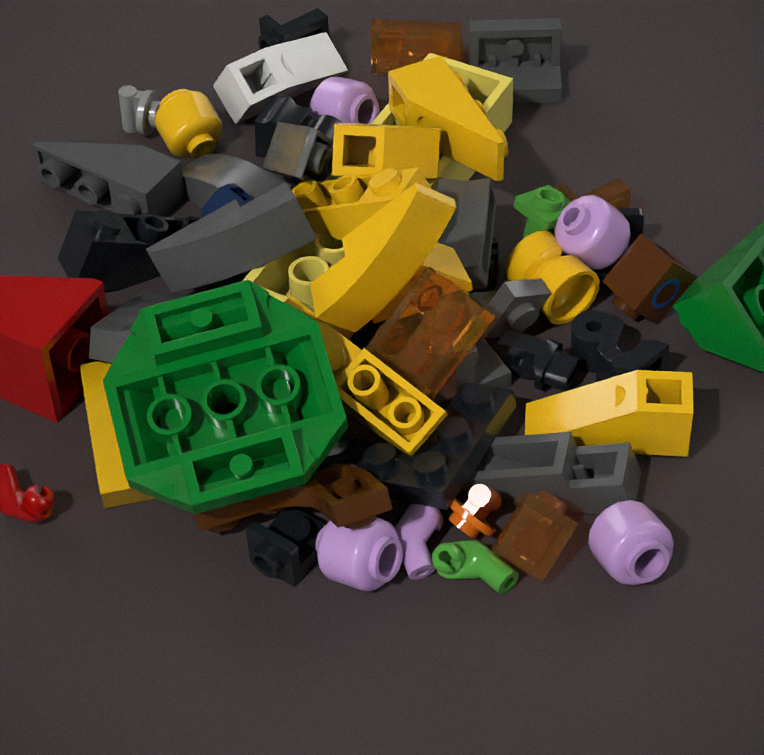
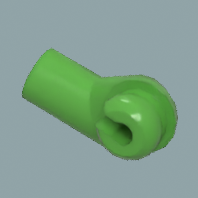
[431,540,519,595]

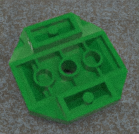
[103,280,348,515]

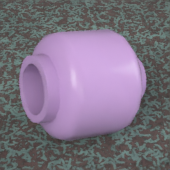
[310,77,380,124]
[555,195,631,270]
[588,500,674,586]
[316,517,403,592]

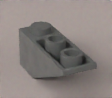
[262,122,333,183]
[33,141,186,217]

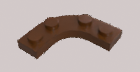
[188,463,393,532]

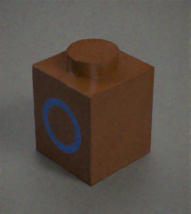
[602,234,697,324]

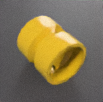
[504,230,600,325]

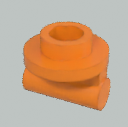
[448,484,502,539]

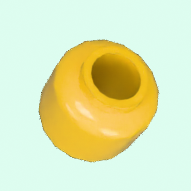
[154,89,223,159]

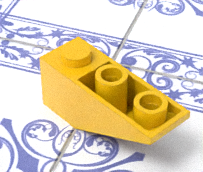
[388,56,509,181]
[292,167,431,240]
[524,370,693,457]

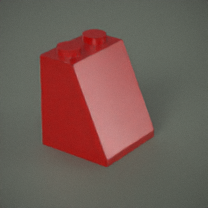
[0,275,109,423]

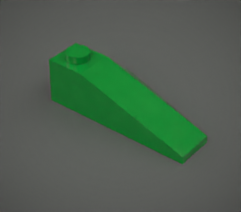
[673,221,764,372]

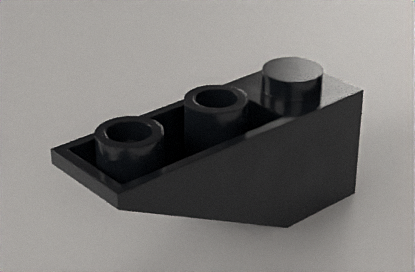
[57,210,201,291]

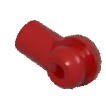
[0,464,55,523]

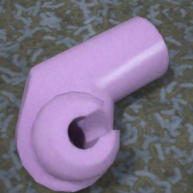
[395,504,444,580]

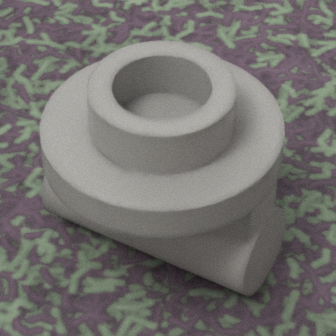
[118,85,161,136]

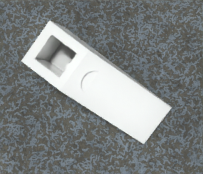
[213,32,348,125]

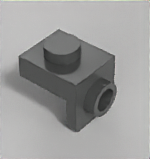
[461,278,552,339]

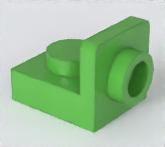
[513,185,572,239]

